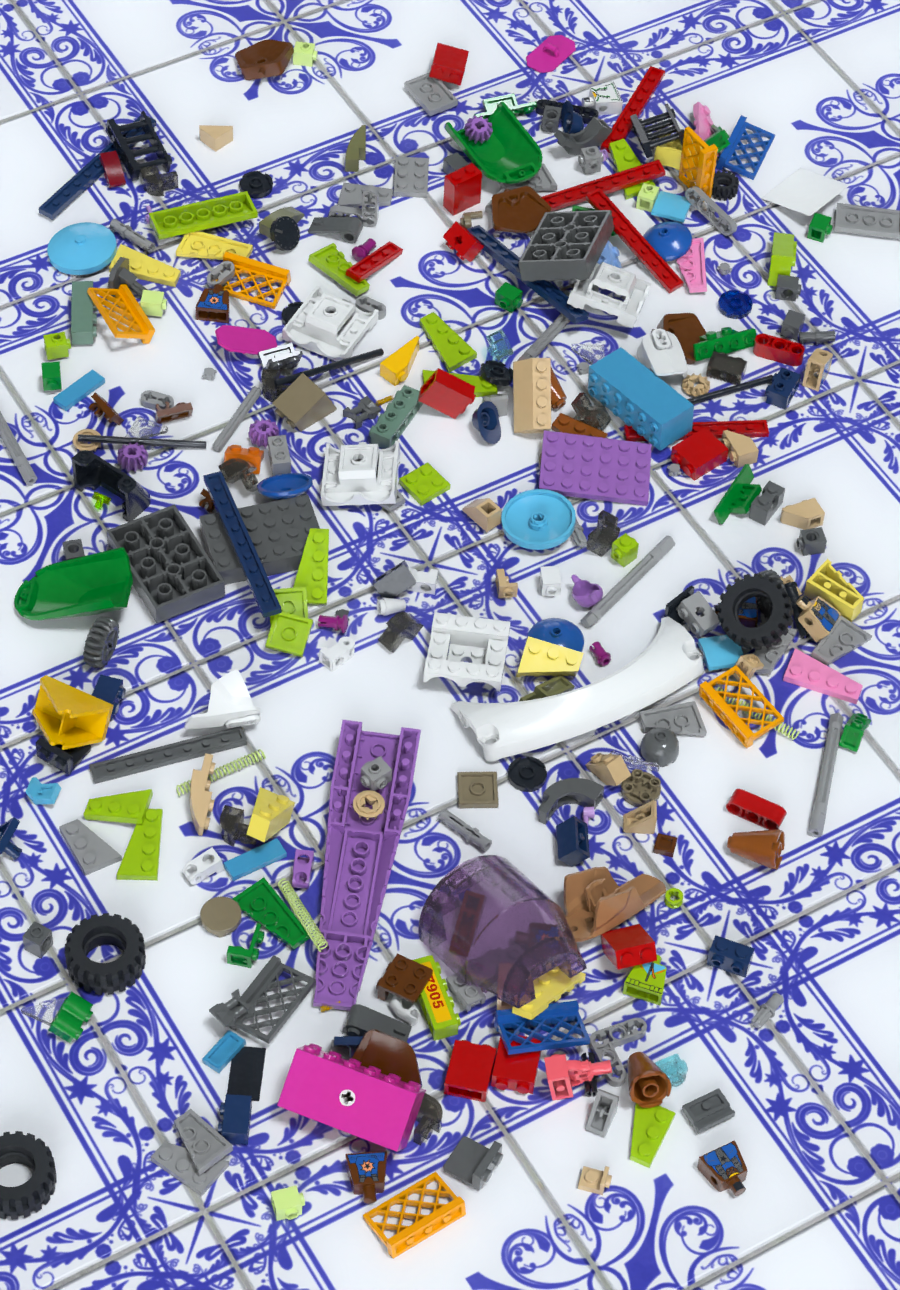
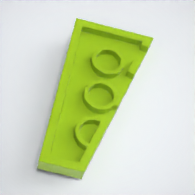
[308,243,370,296]

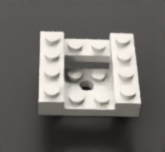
[567,262,652,328]
[282,286,379,361]
[321,441,400,506]
[423,612,510,692]

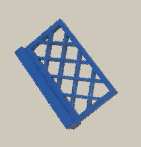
[716,115,775,180]
[494,1001,590,1055]

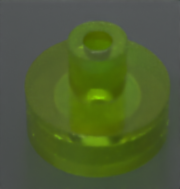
[92,491,112,510]

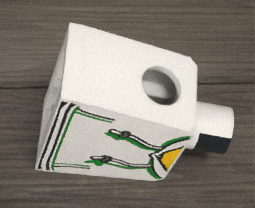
[582,81,623,115]

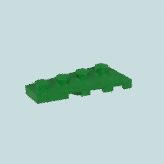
[233,878,310,949]

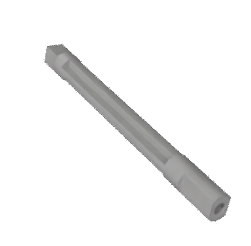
[517,285,599,361]
[0,411,38,486]
[580,536,675,628]
[809,712,844,837]

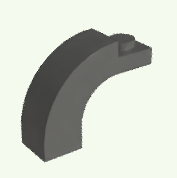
[554,117,613,155]
[538,778,604,825]

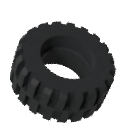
[717,573,794,650]
[65,913,146,995]
[0,1131,57,1220]

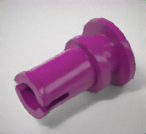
[352,238,376,262]
[318,614,348,633]

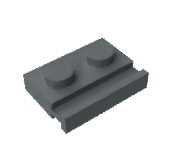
[682,1088,735,1134]

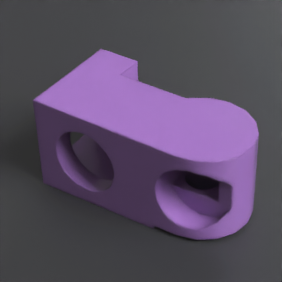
[292,849,314,889]

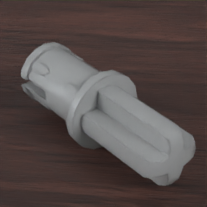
[571,519,587,547]
[751,993,784,1028]

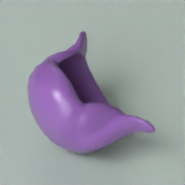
[571,574,603,608]

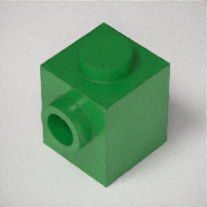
[807,213,833,243]
[495,282,523,313]
[42,361,62,391]

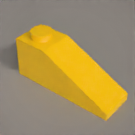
[380,336,420,386]

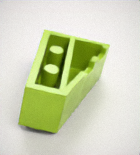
[768,232,797,286]

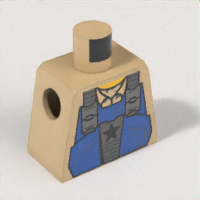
[802,348,833,391]
[796,595,841,643]

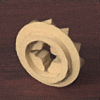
[682,373,710,396]
[73,429,101,452]
[353,790,385,820]

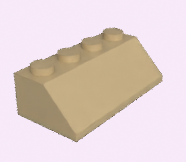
[513,358,551,433]

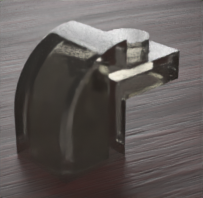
[140,166,178,196]
[261,369,293,403]
[571,392,612,431]
[218,458,258,492]
[586,510,621,557]
[378,612,424,653]
[220,805,258,847]
[413,1093,443,1146]

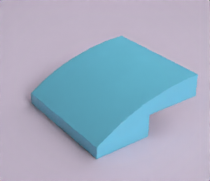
[651,191,692,223]
[698,634,744,671]

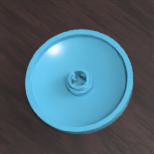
[47,222,117,275]
[501,489,576,550]

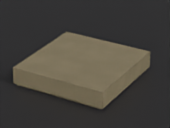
[457,772,499,809]

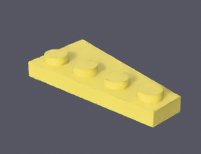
[176,231,253,260]
[109,244,181,287]
[512,961,586,1020]

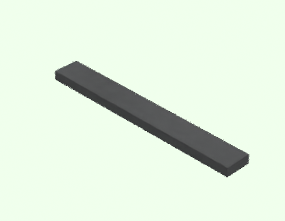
[89,726,247,784]

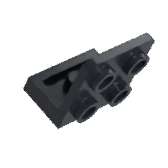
[35,738,91,775]

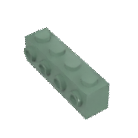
[71,281,97,345]
[369,385,423,449]

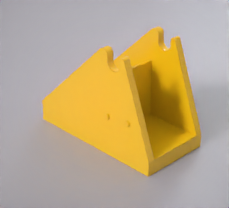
[32,675,114,750]

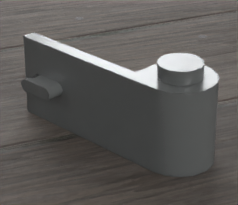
[308,217,364,244]
[344,1004,412,1042]

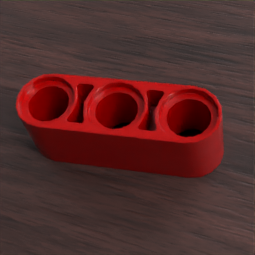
[753,333,805,367]
[726,789,787,830]

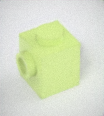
[293,41,318,67]
[636,183,660,212]
[140,290,167,317]
[271,1186,305,1221]

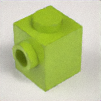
[43,332,71,360]
[611,533,639,567]

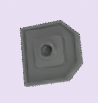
[108,257,148,297]

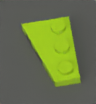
[84,789,153,824]
[630,1103,676,1168]

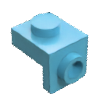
[26,777,61,805]

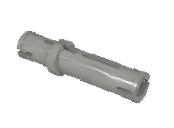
[109,219,155,253]
[438,809,492,852]

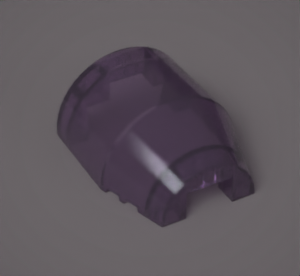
[418,855,587,1008]

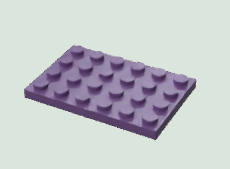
[538,430,652,506]

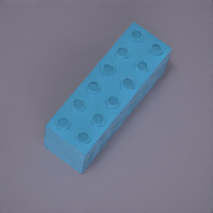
[588,347,694,451]

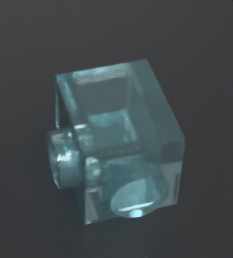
[486,329,514,361]
[655,1054,688,1087]

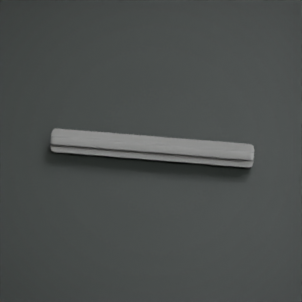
[213,386,261,452]

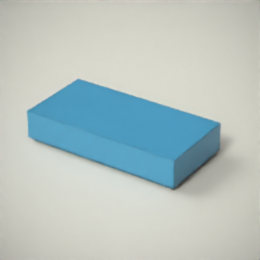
[202,1030,246,1073]

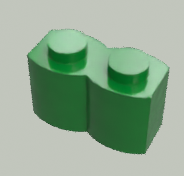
[48,991,93,1043]

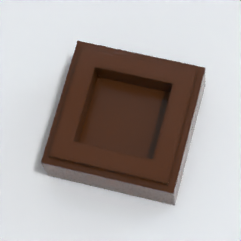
[653,833,678,857]

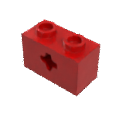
[443,221,484,262]

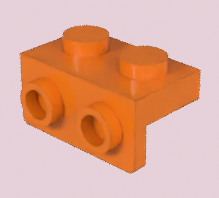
[224,445,264,474]

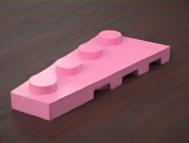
[693,102,719,156]
[676,238,707,293]
[783,648,863,704]

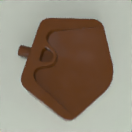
[235,39,294,80]
[491,186,551,233]
[651,313,706,365]
[352,1029,422,1088]

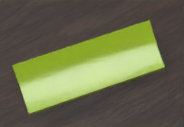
[149,191,258,240]

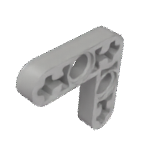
[328,185,379,227]
[589,1018,647,1087]

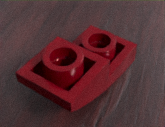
[99,151,126,188]

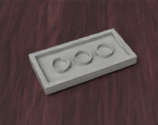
[834,203,900,239]

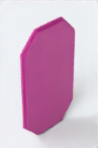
[526,35,576,73]
[215,325,278,355]

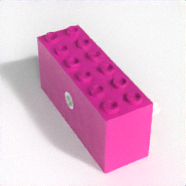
[277,1043,426,1152]

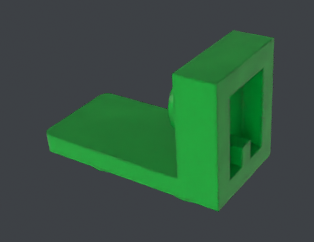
[704,124,730,153]
[839,713,871,752]
[227,923,265,968]

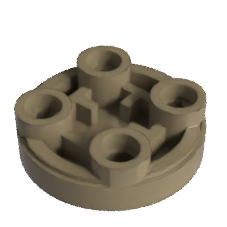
[621,769,661,807]
[200,896,242,938]

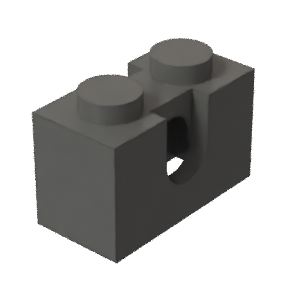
[749,481,785,526]

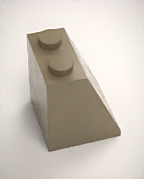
[272,373,337,431]

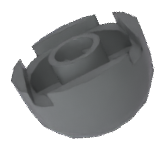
[640,727,679,767]

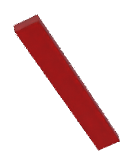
[600,66,665,153]
[542,160,666,212]
[585,188,684,294]
[624,420,769,442]

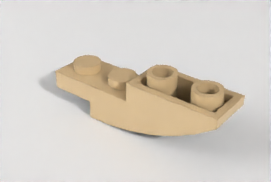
[189,753,216,836]

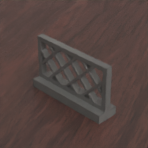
[228,955,316,1044]

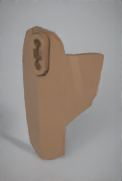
[559,867,666,942]

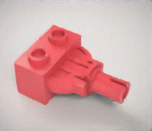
[544,1054,612,1101]

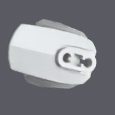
[636,329,688,377]
[184,669,261,729]

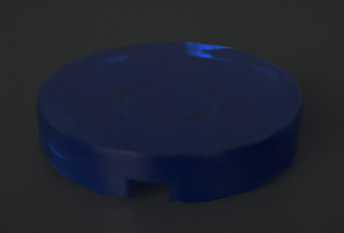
[717,290,753,319]

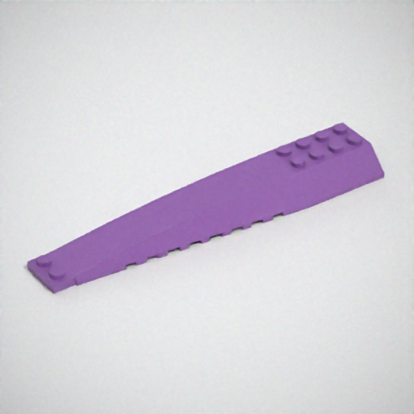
[313,720,421,1011]

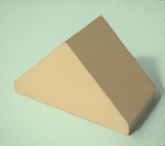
[199,125,233,152]
[623,800,657,834]

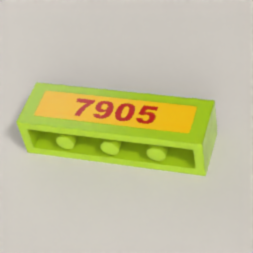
[413,955,461,1041]

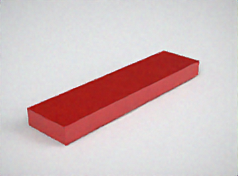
[345,241,403,283]

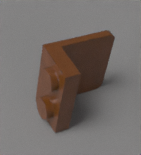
[376,953,433,1003]

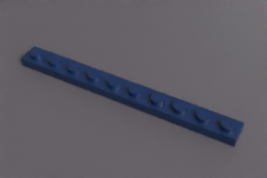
[39,116,156,220]
[467,225,589,324]
[203,471,281,618]

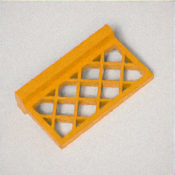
[678,126,718,202]
[210,251,291,309]
[87,284,155,344]
[699,665,784,748]
[363,1172,466,1259]

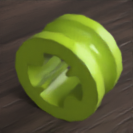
[664,888,683,909]

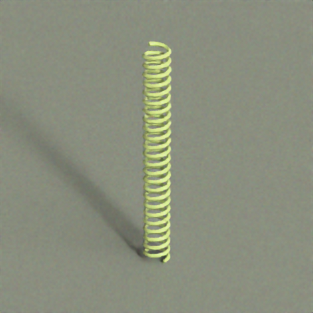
[716,687,800,740]
[176,749,266,796]
[278,878,328,952]

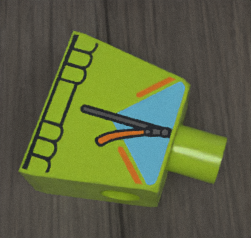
[623,954,667,1006]

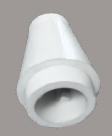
[377,597,406,616]

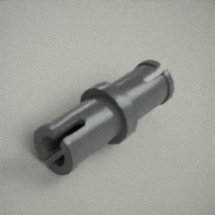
[799,330,836,344]

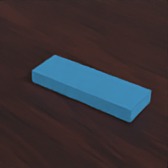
[53,369,105,411]
[223,838,287,881]

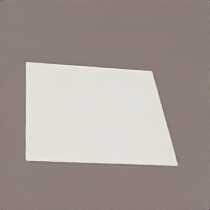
[761,168,850,216]

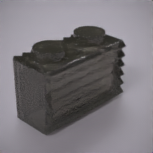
[706,351,748,385]

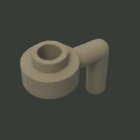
[460,211,483,229]

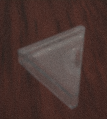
[571,344,605,365]
[125,417,168,438]
[610,750,660,772]
[21,997,66,1026]

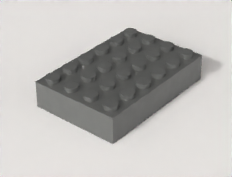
[518,210,614,282]
[199,494,320,585]
[107,504,225,623]

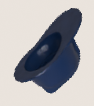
[561,100,584,134]
[472,401,501,444]

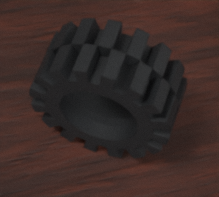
[711,170,739,201]

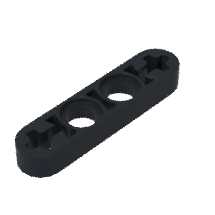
[536,99,599,124]

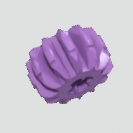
[464,115,493,144]
[248,418,279,449]
[117,442,148,473]

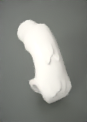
[389,995,420,1026]

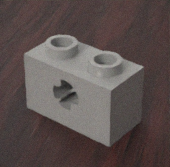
[267,435,291,476]
[676,591,720,639]

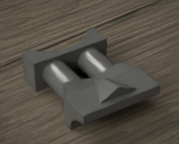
[343,396,381,429]
[209,989,255,1027]

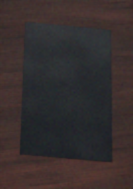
[227,1046,266,1101]

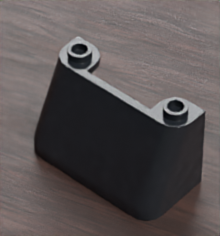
[72,450,151,522]

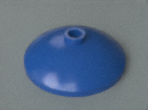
[643,222,692,262]
[257,473,313,500]
[527,618,584,652]

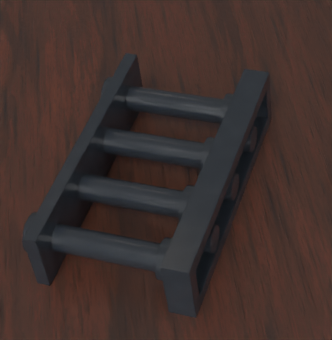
[630,103,684,158]
[105,111,172,181]

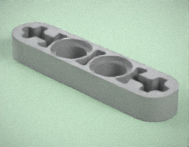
[685,186,737,236]

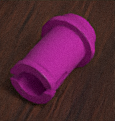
[589,642,611,666]

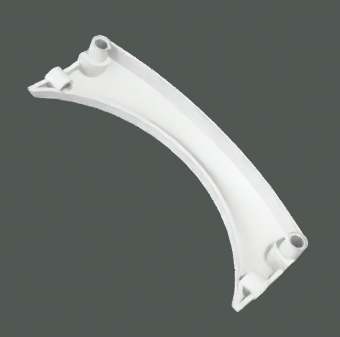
[451,616,704,761]

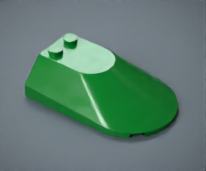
[445,101,543,184]
[14,547,133,620]

